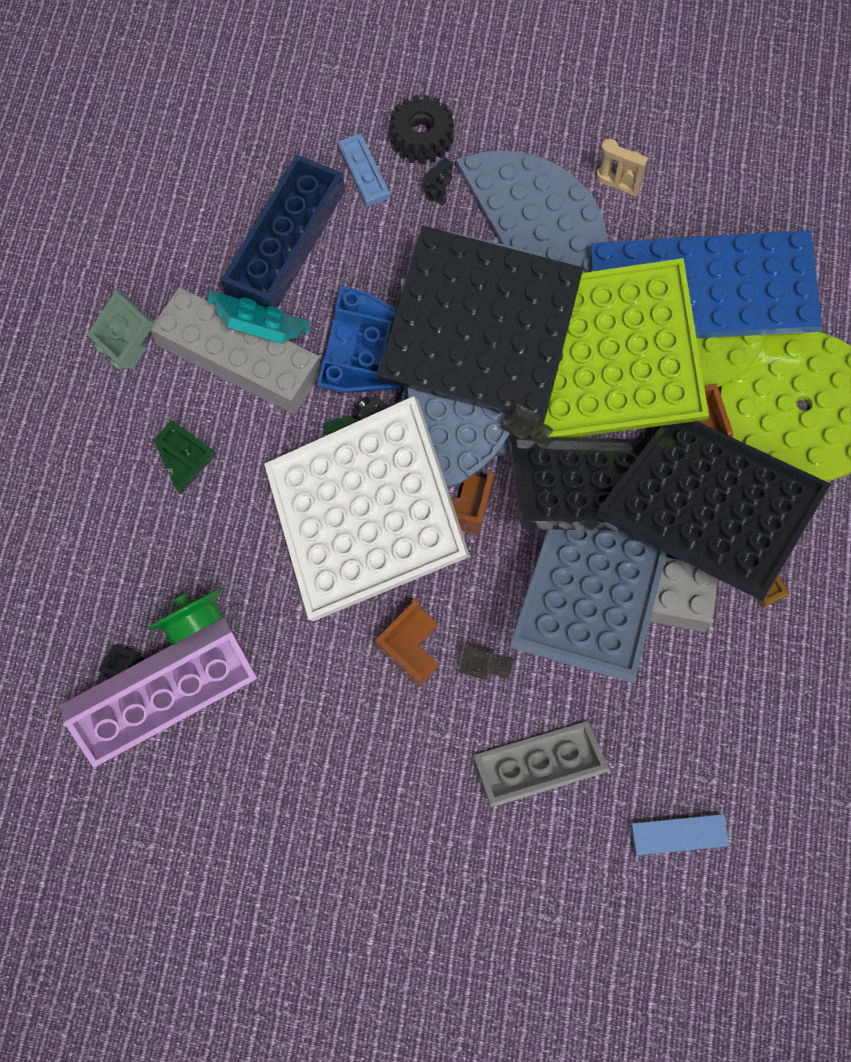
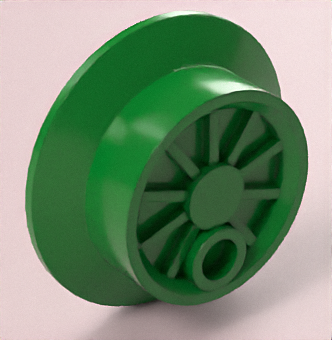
[147,588,224,645]

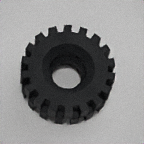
[389,95,454,164]

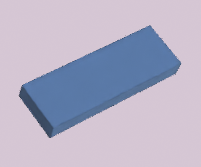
[338,133,390,207]
[631,814,729,856]

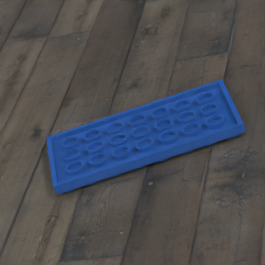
[591,230,822,338]

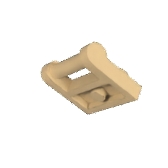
[596,139,648,197]

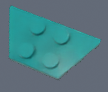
[207,290,311,344]

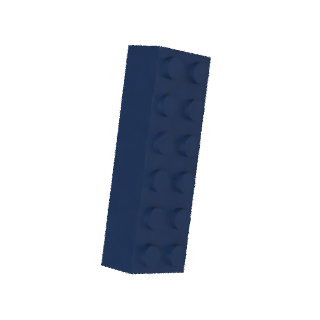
[221,154,345,308]

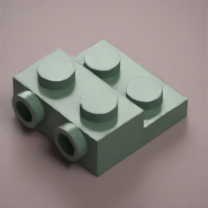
[87,290,155,370]

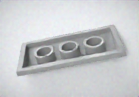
[473,721,609,807]

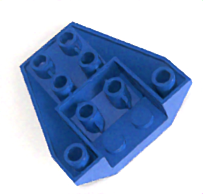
[317,286,404,393]

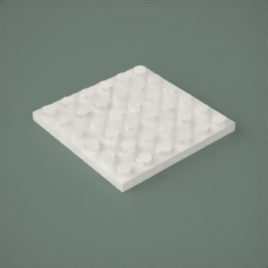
[264,396,470,621]

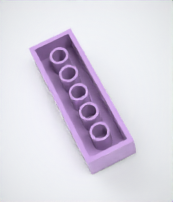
[60,618,257,768]

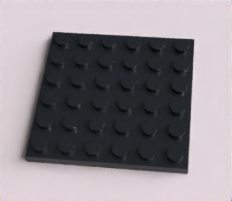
[378,225,584,424]
[596,421,831,601]

